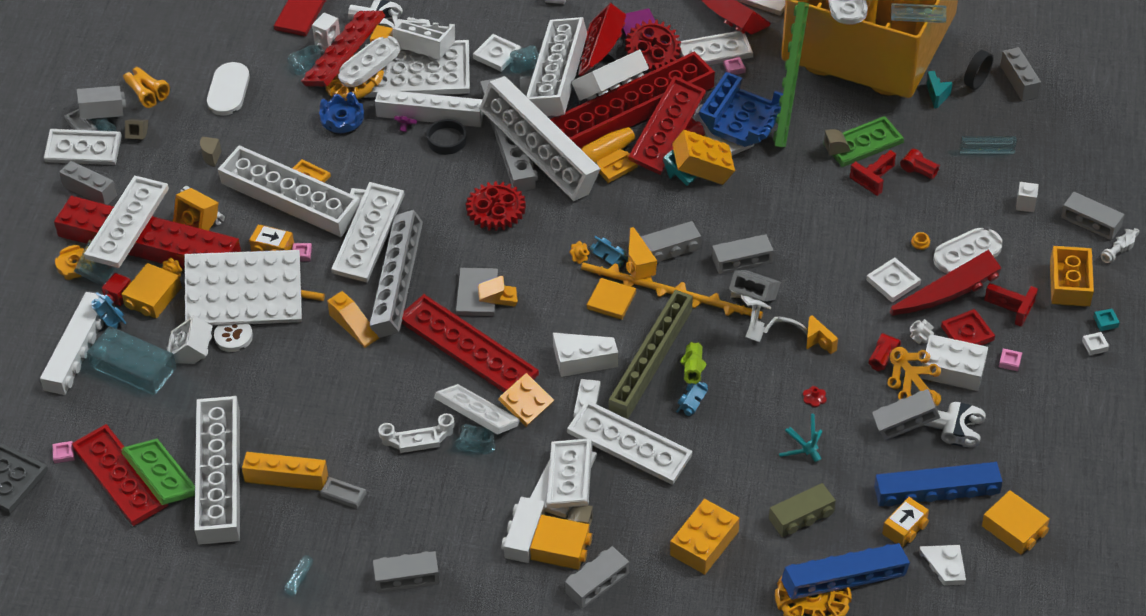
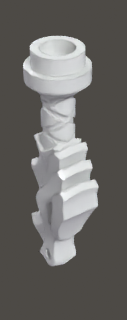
[1101,228,1139,263]

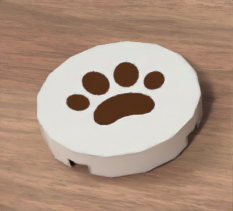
[214,323,253,352]

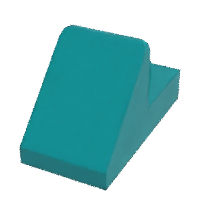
[926,71,953,109]
[663,150,698,186]

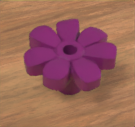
[394,116,417,132]

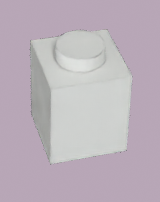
[1016,182,1039,213]

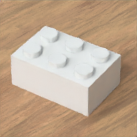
[920,334,988,391]

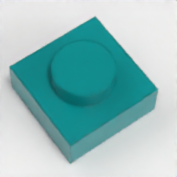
[1093,308,1120,331]

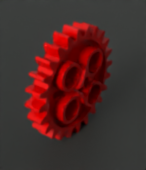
[625,19,681,72]
[466,181,526,231]

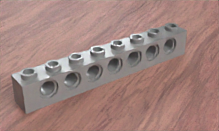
[480,77,538,192]
[370,210,423,338]

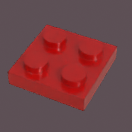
[941,309,995,345]

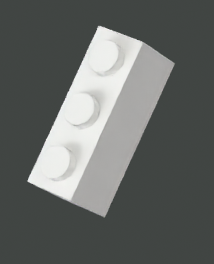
[501,497,545,563]

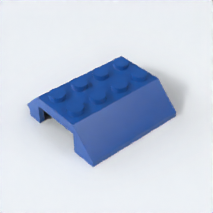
[699,72,783,147]

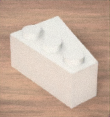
[393,20,455,59]
[553,333,618,377]

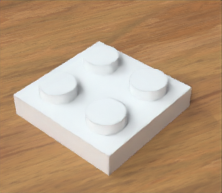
[473,34,521,72]
[866,258,921,303]

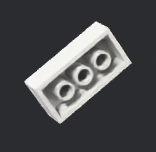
[571,50,649,101]

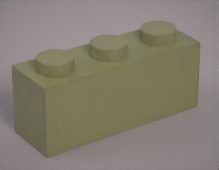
[769,483,836,537]

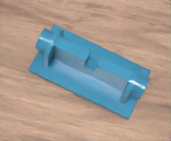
[590,236,628,268]
[91,292,126,330]
[676,382,708,416]

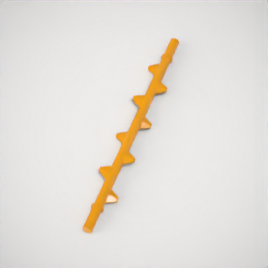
[581,262,763,319]

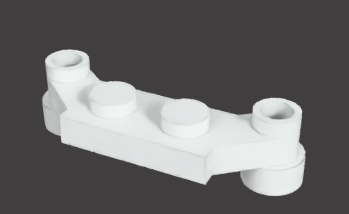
[378,413,455,453]

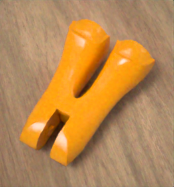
[123,67,170,108]

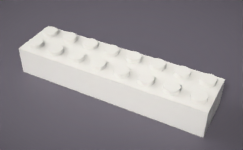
[526,17,587,116]
[479,76,601,201]
[218,145,360,237]
[195,396,240,545]

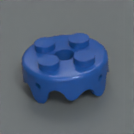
[319,92,364,133]

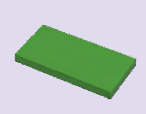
[823,116,904,167]
[121,438,195,505]

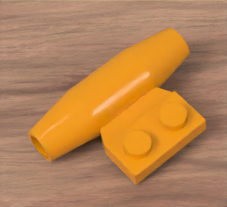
[581,127,638,183]

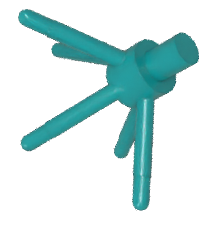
[779,413,822,462]

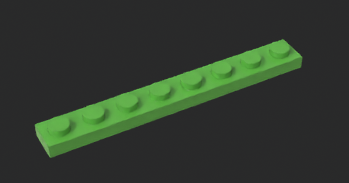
[773,1,809,147]

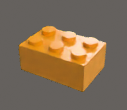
[672,130,735,185]
[1050,246,1094,307]
[670,498,740,575]

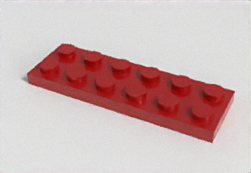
[301,10,385,86]
[628,76,706,175]
[71,424,169,526]

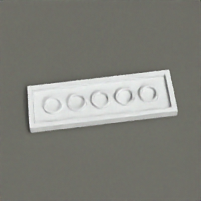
[84,175,169,268]
[331,182,405,283]
[567,400,693,485]

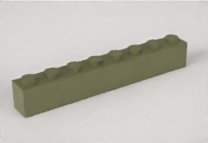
[609,290,693,419]

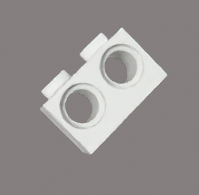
[312,13,340,53]

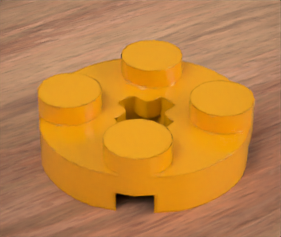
[55,245,94,280]

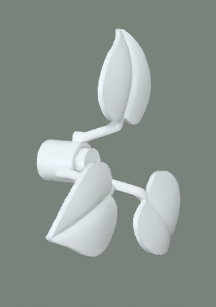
[730,290,808,342]

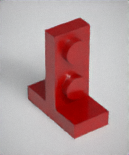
[850,150,896,196]
[984,283,1038,327]

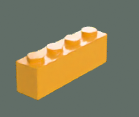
[242,452,328,490]

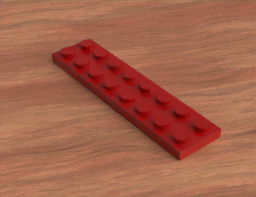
[401,294,539,392]

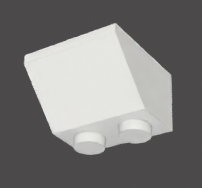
[164,315,212,364]

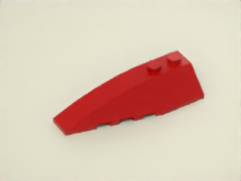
[701,0,771,35]
[579,3,626,77]
[890,249,1001,316]

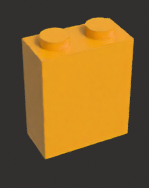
[122,263,182,319]
[982,490,1050,555]
[530,515,592,570]

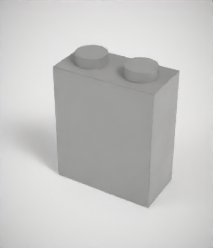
[77,86,126,120]
[729,270,781,301]

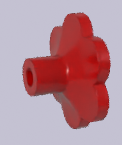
[803,386,827,407]

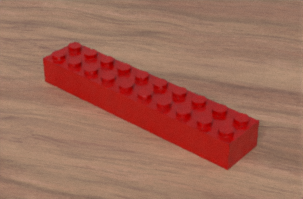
[550,51,715,149]
[54,196,241,269]

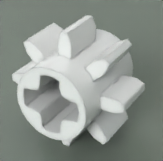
[910,319,934,344]

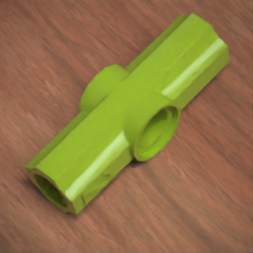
[680,342,707,384]

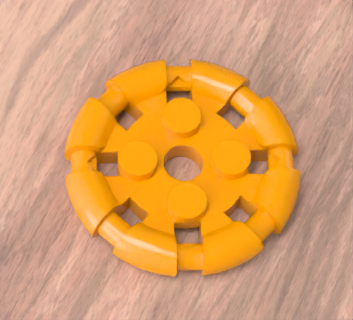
[325,52,384,101]
[775,576,852,616]

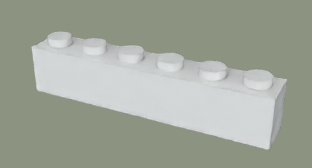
[375,89,484,127]
[40,292,106,395]

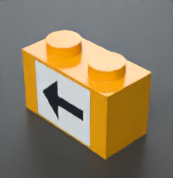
[249,224,294,252]
[882,497,929,548]

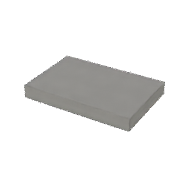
[456,268,498,316]

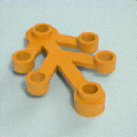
[887,347,941,406]

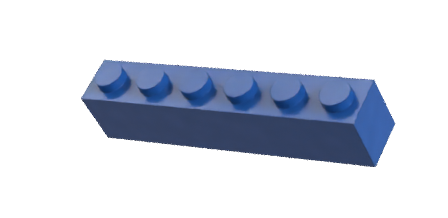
[874,462,1003,506]
[781,543,910,600]

